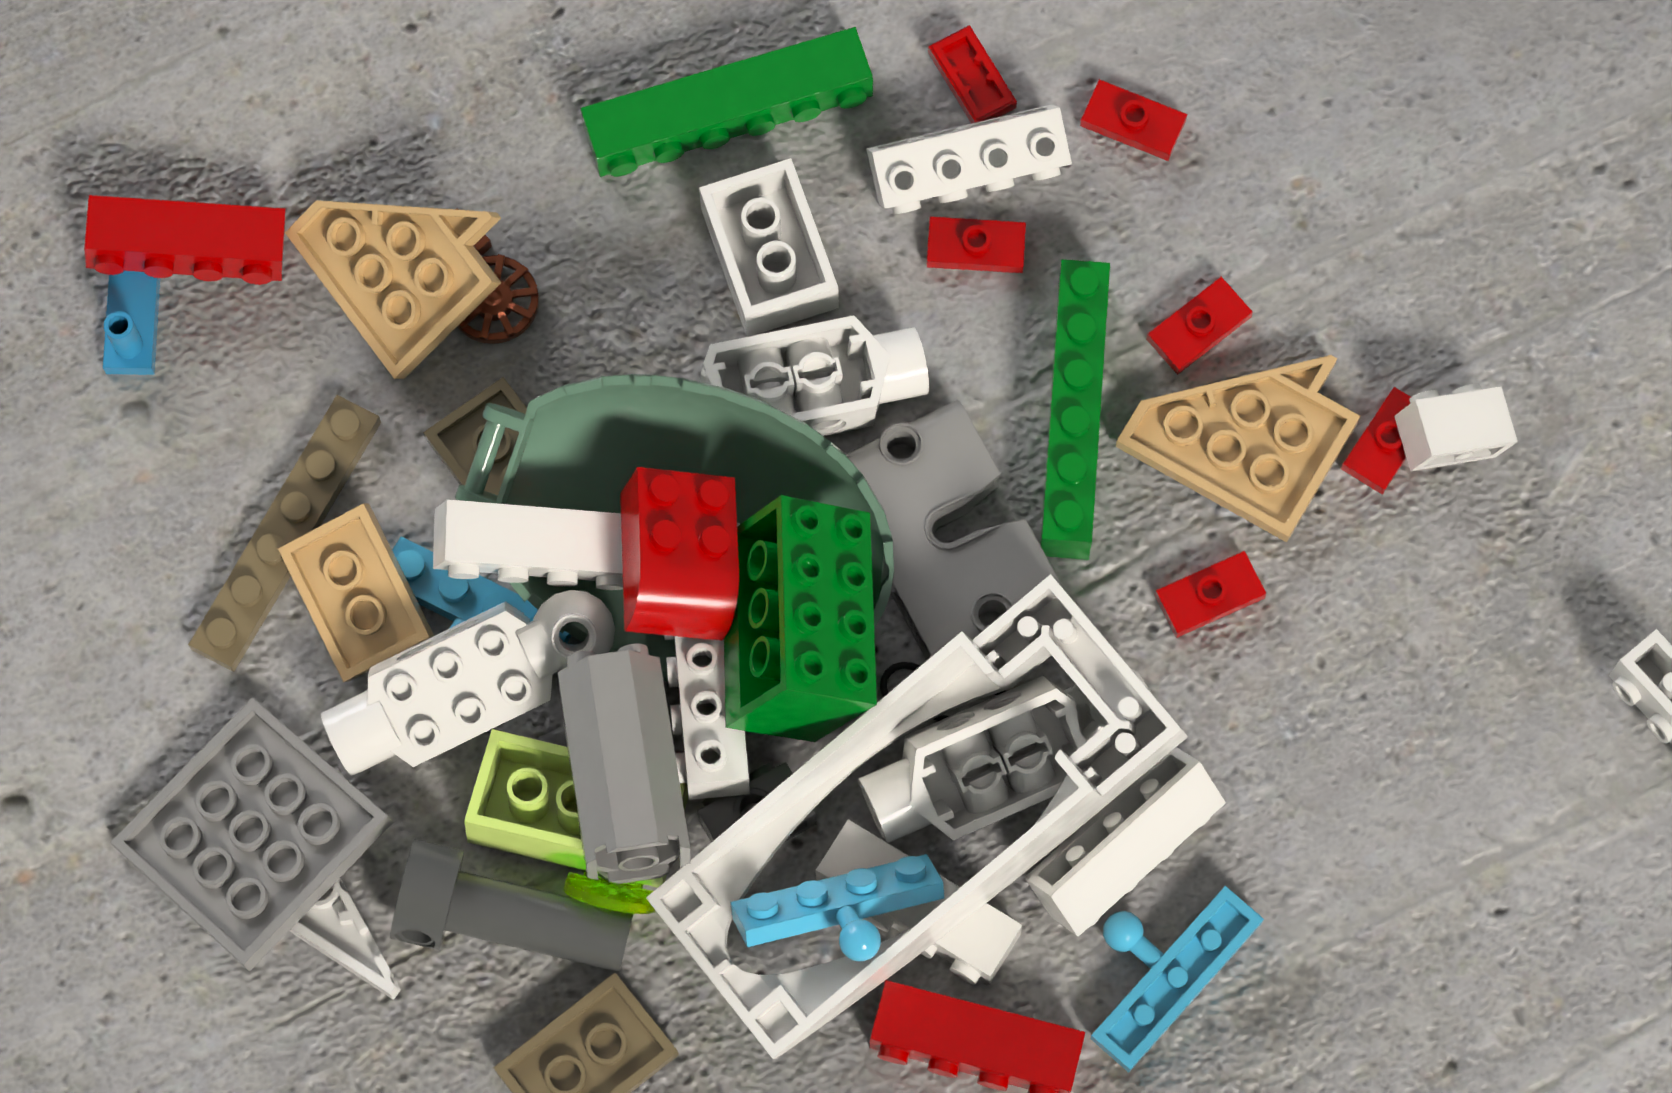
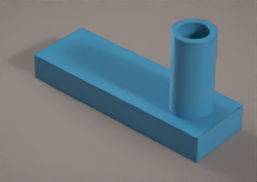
[103,271,161,375]

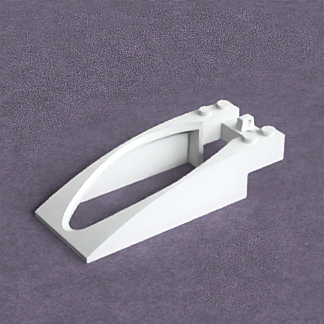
[646,574,1188,1059]

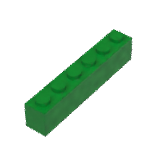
[580,27,873,177]
[1040,259,1110,560]

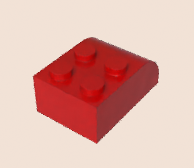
[620,467,739,641]

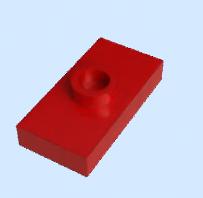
[928,25,1017,124]
[1080,79,1188,161]
[927,216,1026,273]
[1146,276,1253,375]
[1341,387,1411,495]
[1154,551,1267,638]

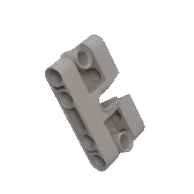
[845,400,1063,660]

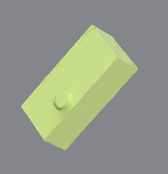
[464,729,688,888]

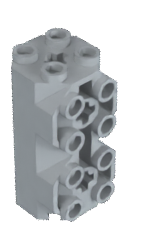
[558,643,690,884]

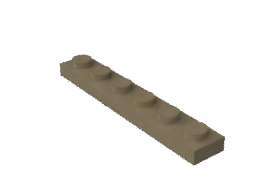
[188,395,381,672]

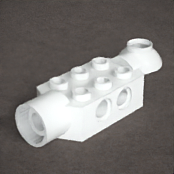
[700,315,929,436]
[321,590,615,776]
[858,669,1148,843]

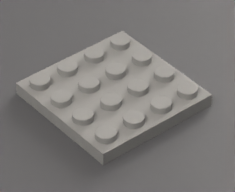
[110,697,393,972]

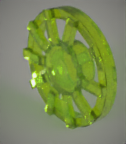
[563,872,656,914]

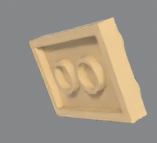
[278,503,434,682]

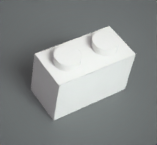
[1394,383,1518,471]

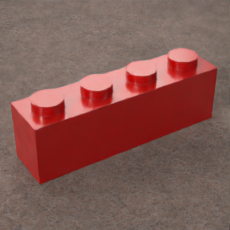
[84,195,286,285]
[870,980,1086,1093]

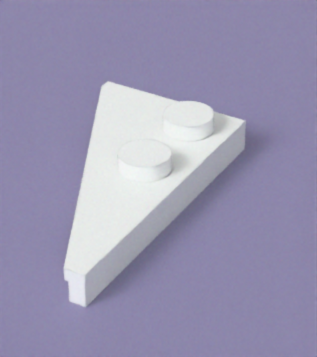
[289,878,401,1000]

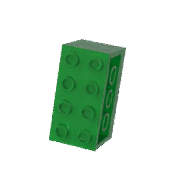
[724,495,877,742]

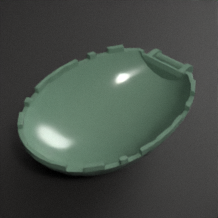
[455,374,894,682]

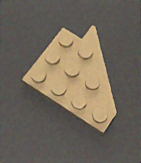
[285,200,502,379]
[1115,355,1360,542]

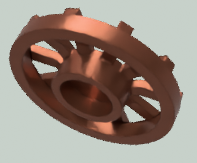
[457,254,539,344]

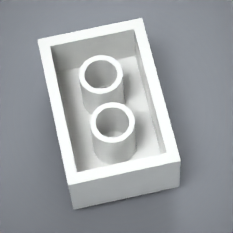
[699,158,839,337]

